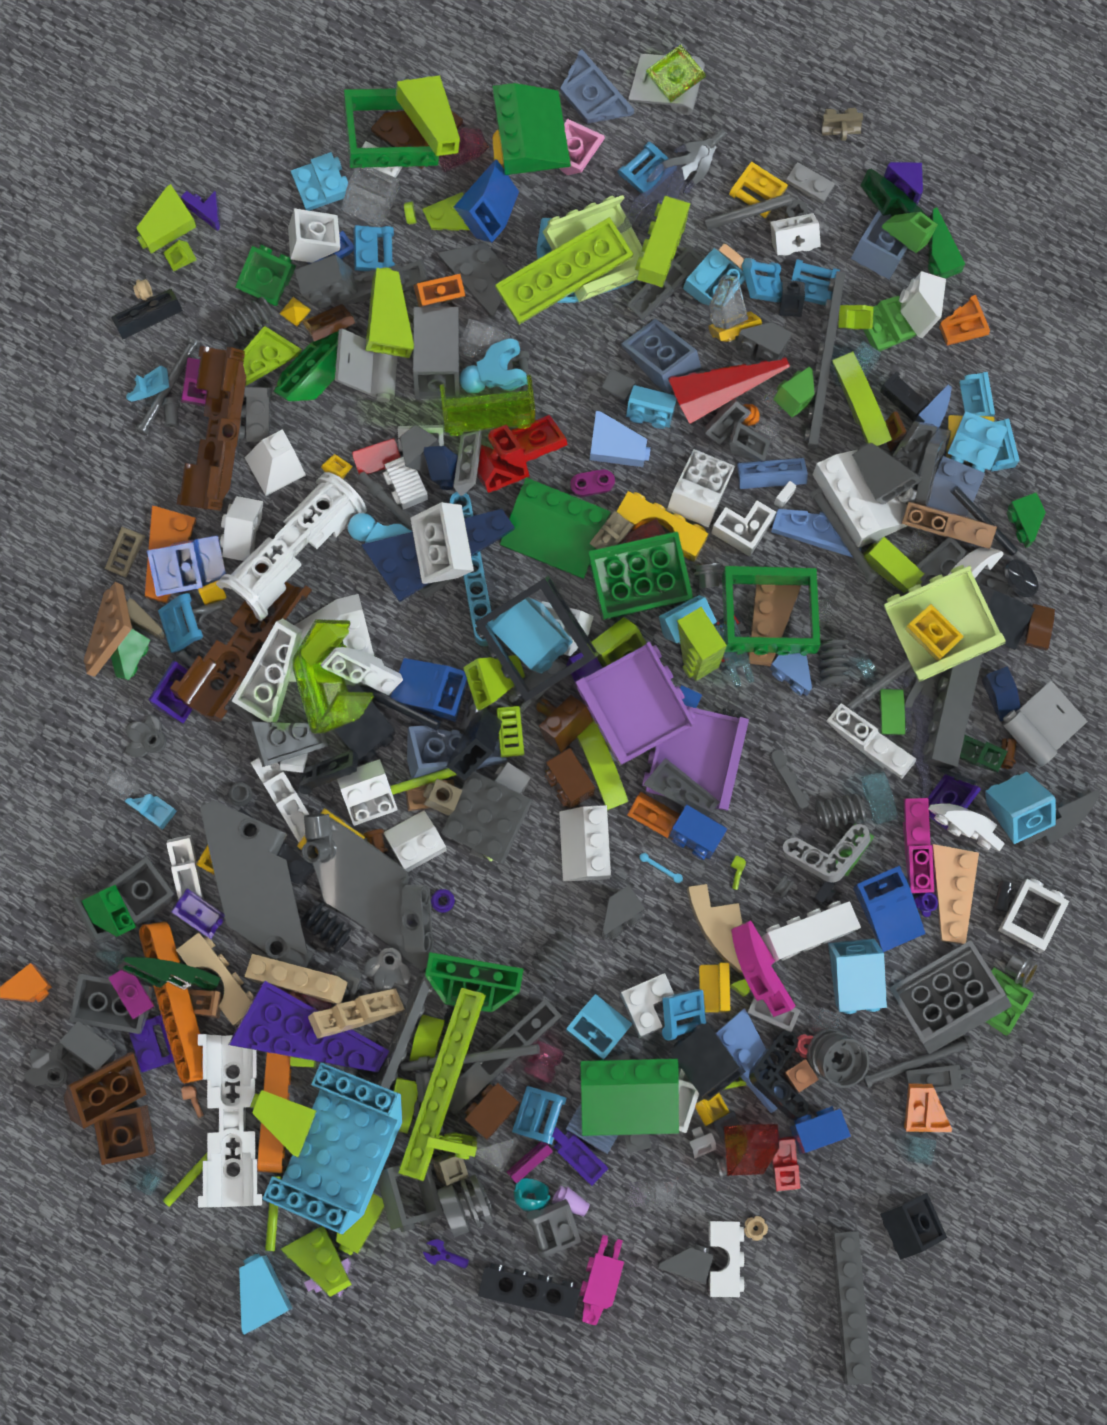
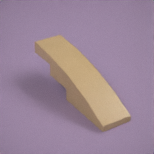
[308,988,405,1039]

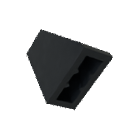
[446,708,502,780]

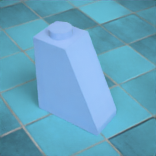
[590,411,651,467]

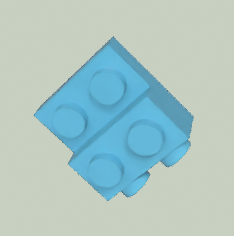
[291,152,350,211]
[948,411,1008,472]

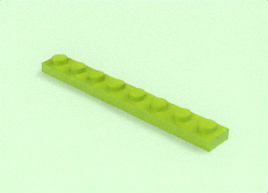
[398,988,486,1181]

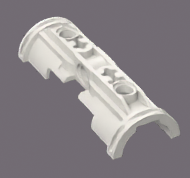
[216,472,367,621]
[198,1034,262,1208]

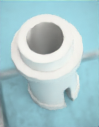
[897,487,917,503]

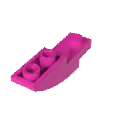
[903,798,934,893]
[731,920,796,1017]

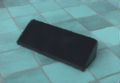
[111,289,183,340]

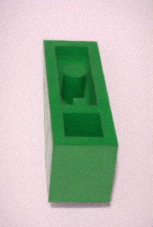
[928,207,965,279]

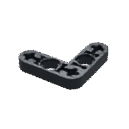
[749,1030,809,1121]

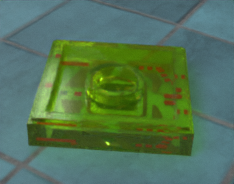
[646,44,706,103]

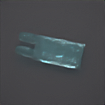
[714,620,754,687]

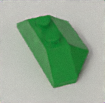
[274,331,339,401]
[425,952,524,1013]

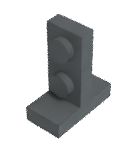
[244,386,272,442]

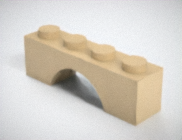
[176,933,255,1027]
[245,954,348,1004]

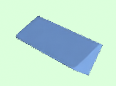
[737,458,808,489]

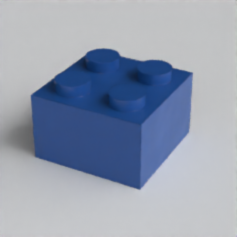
[669,805,727,860]
[790,1106,851,1154]

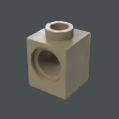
[423,779,462,816]
[431,1152,469,1185]

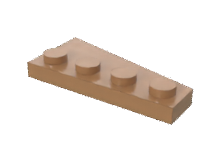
[748,584,802,666]

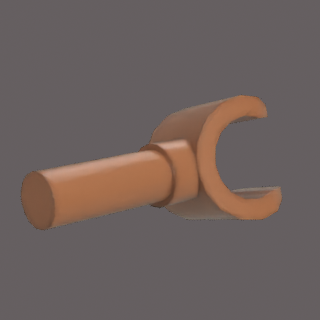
[181,1085,204,1118]

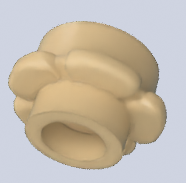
[133,279,153,301]
[744,1216,768,1241]

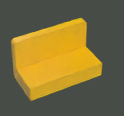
[699,963,730,1012]

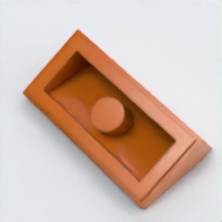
[627,792,681,838]

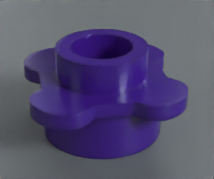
[914,892,938,917]

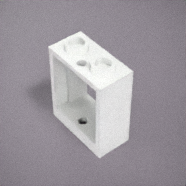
[998,878,1069,953]

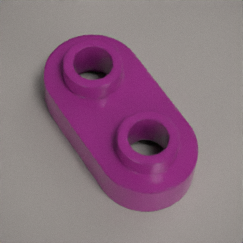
[570,469,615,497]

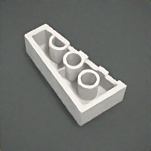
[232,619,303,722]
[761,901,861,964]

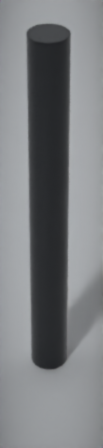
[950,486,1018,556]
[360,684,440,730]

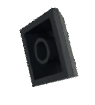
[880,1193,947,1260]

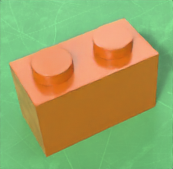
[414,274,465,307]

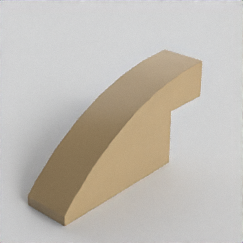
[687,884,744,976]

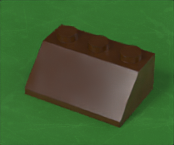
[64,1052,146,1129]

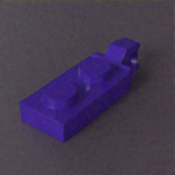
[552,1127,609,1186]

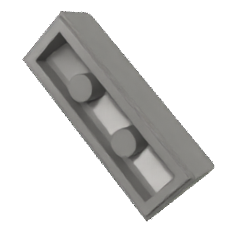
[453,430,483,496]

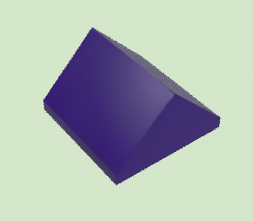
[884,162,923,205]
[148,661,192,724]
[928,774,981,831]

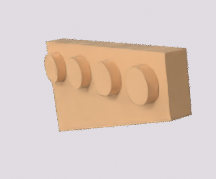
[932,844,979,945]

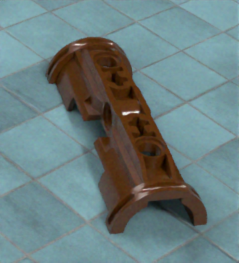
[177,346,246,511]
[170,563,312,722]

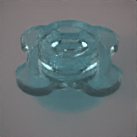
[856,656,876,679]

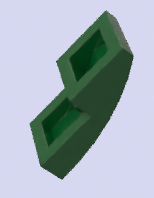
[959,735,1008,773]

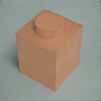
[783,1059,819,1093]

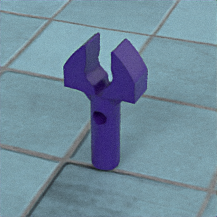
[423,1239,469,1268]

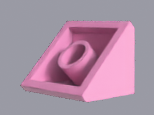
[559,119,605,175]

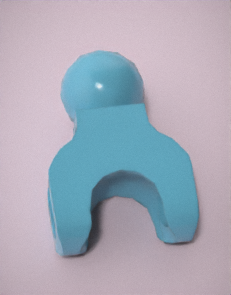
[459,339,528,394]
[348,513,412,544]

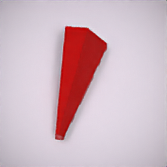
[669,357,790,424]

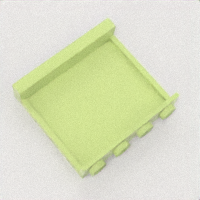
[543,195,644,302]
[884,565,1006,682]

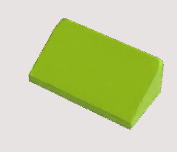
[301,623,349,666]

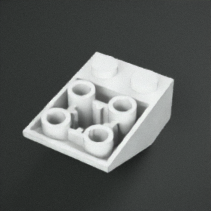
[667,449,735,527]

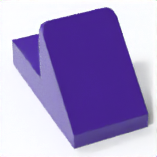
[181,190,220,231]

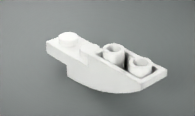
[321,647,403,696]
[827,703,916,779]
[928,804,1005,851]

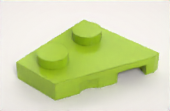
[422,192,470,231]

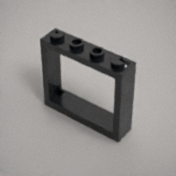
[475,575,599,702]

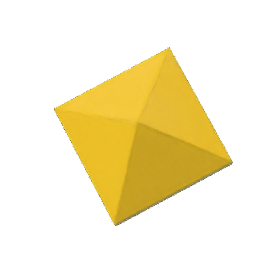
[279,297,311,327]
[196,845,215,875]

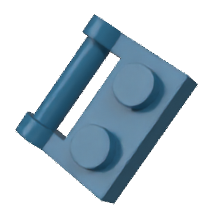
[617,142,676,198]
[353,225,395,271]
[742,258,782,302]
[791,259,840,306]
[158,593,203,653]
[662,989,706,1041]
[512,1086,567,1145]

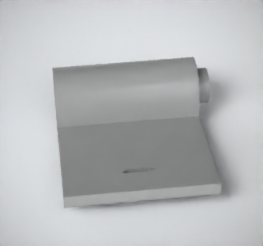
[628,54,705,115]
[335,329,398,402]
[1003,680,1088,767]

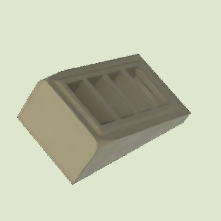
[105,527,146,578]
[127,598,165,640]

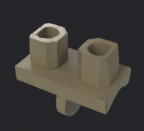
[821,108,863,141]
[590,511,634,549]

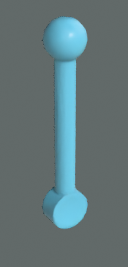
[639,853,683,883]

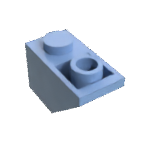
[770,653,812,696]

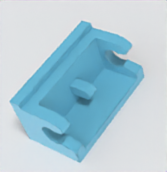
[959,372,995,417]
[991,419,1020,472]

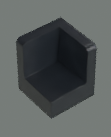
[712,1111,745,1145]

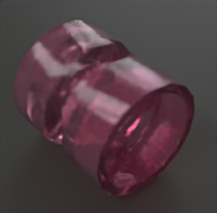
[523,1040,565,1084]

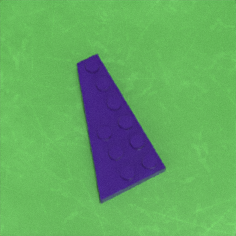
[228,981,389,1072]

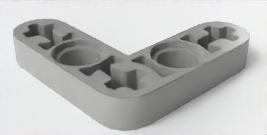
[783,824,870,882]

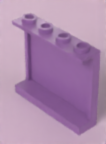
[575,642,696,766]
[642,706,749,811]

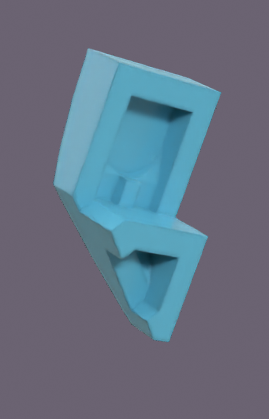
[126,366,169,402]
[125,794,177,830]

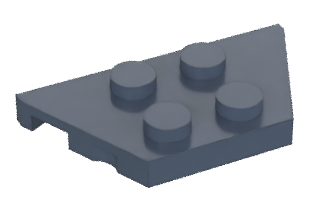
[560,49,634,124]

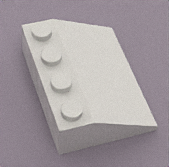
[813,450,908,549]

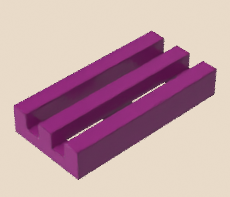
[506,1141,552,1183]

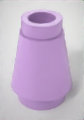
[552,1186,590,1217]

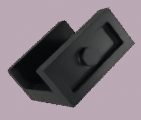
[669,1022,746,1101]

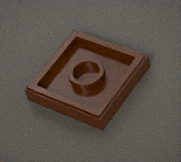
[302,304,355,342]

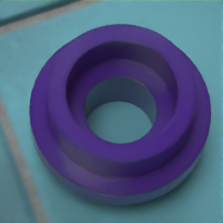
[431,889,455,913]

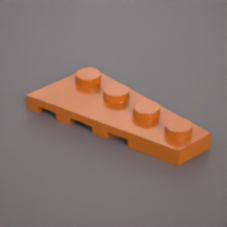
[145,505,196,604]

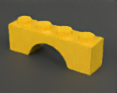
[617,491,709,562]

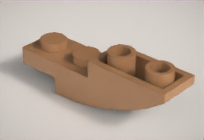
[902,502,997,549]

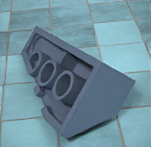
[407,725,507,779]

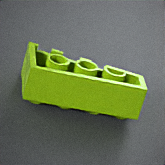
[635,196,691,288]
[677,607,727,682]

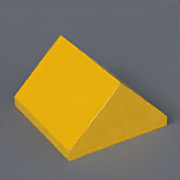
[905,604,964,662]

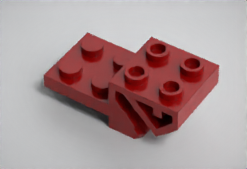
[477,415,568,493]

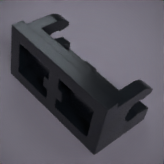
[880,372,930,421]

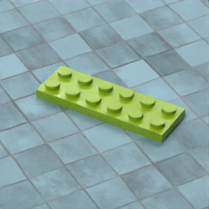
[495,217,634,325]

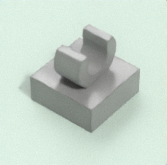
[689,1127,716,1159]

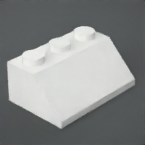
[410,502,474,584]
[559,805,611,881]

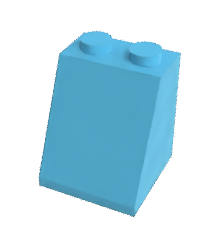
[489,597,573,674]
[985,772,1056,844]
[828,939,887,1014]
[239,1254,293,1334]

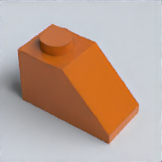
[0,963,52,1002]

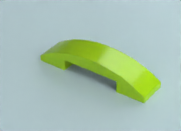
[577,717,628,810]

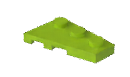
[243,326,302,386]
[426,1132,477,1159]
[281,1226,352,1297]

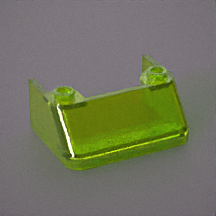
[440,375,535,436]
[292,619,373,733]

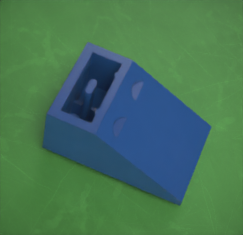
[454,159,519,243]
[390,658,468,722]
[853,866,926,952]

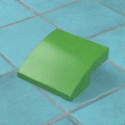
[863,296,917,353]
[986,967,1034,1036]

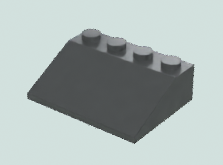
[890,940,1012,1054]

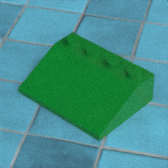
[493,83,571,175]
[500,477,611,579]
[588,531,693,621]
[580,1059,679,1136]

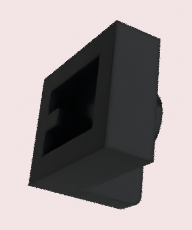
[779,280,805,317]

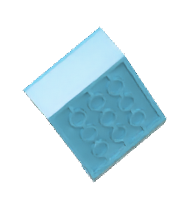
[263,1063,402,1234]

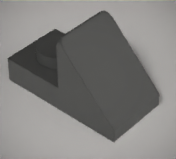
[703,399,751,445]
[328,965,362,1007]

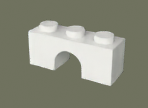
[709,1221,744,1297]

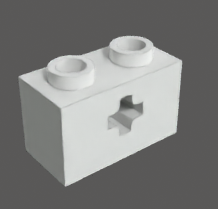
[770,213,821,256]

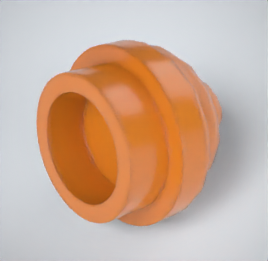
[742,404,760,426]

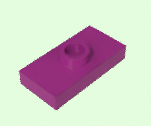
[108,970,155,1019]

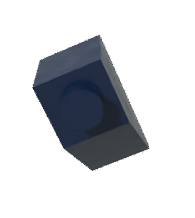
[424,446,458,490]
[981,666,1020,722]

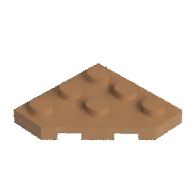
[84,582,132,677]

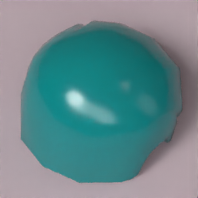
[513,1178,550,1212]

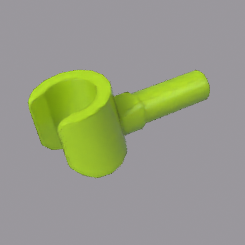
[731,856,746,890]

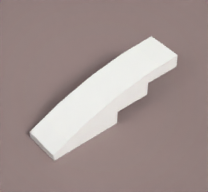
[250,757,309,842]

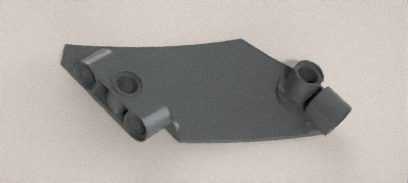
[200,800,314,968]
[302,814,434,971]

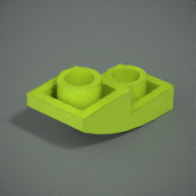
[393,1077,418,1134]

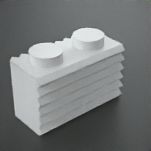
[383,457,428,510]

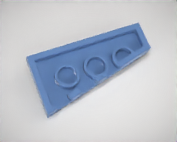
[771,509,862,558]
[716,1008,784,1113]

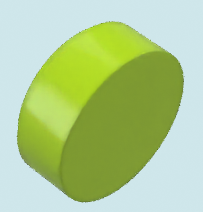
[404,201,417,225]

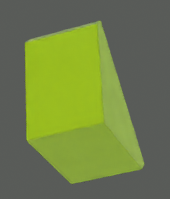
[409,1014,444,1061]

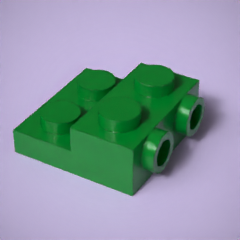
[235,245,297,306]

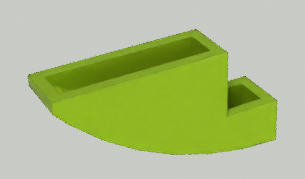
[832,351,892,446]

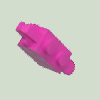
[579,1235,624,1325]

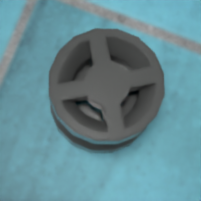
[785,200,808,219]

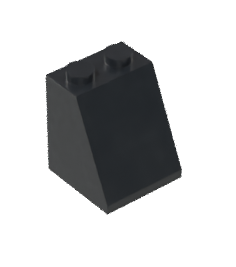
[321,684,396,764]

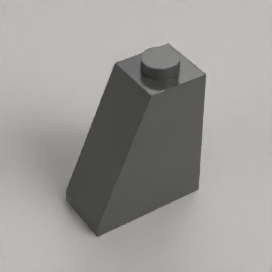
[852,443,922,504]

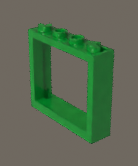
[343,88,439,168]
[722,566,820,656]

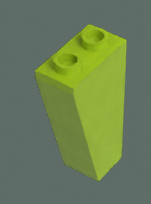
[396,75,460,156]

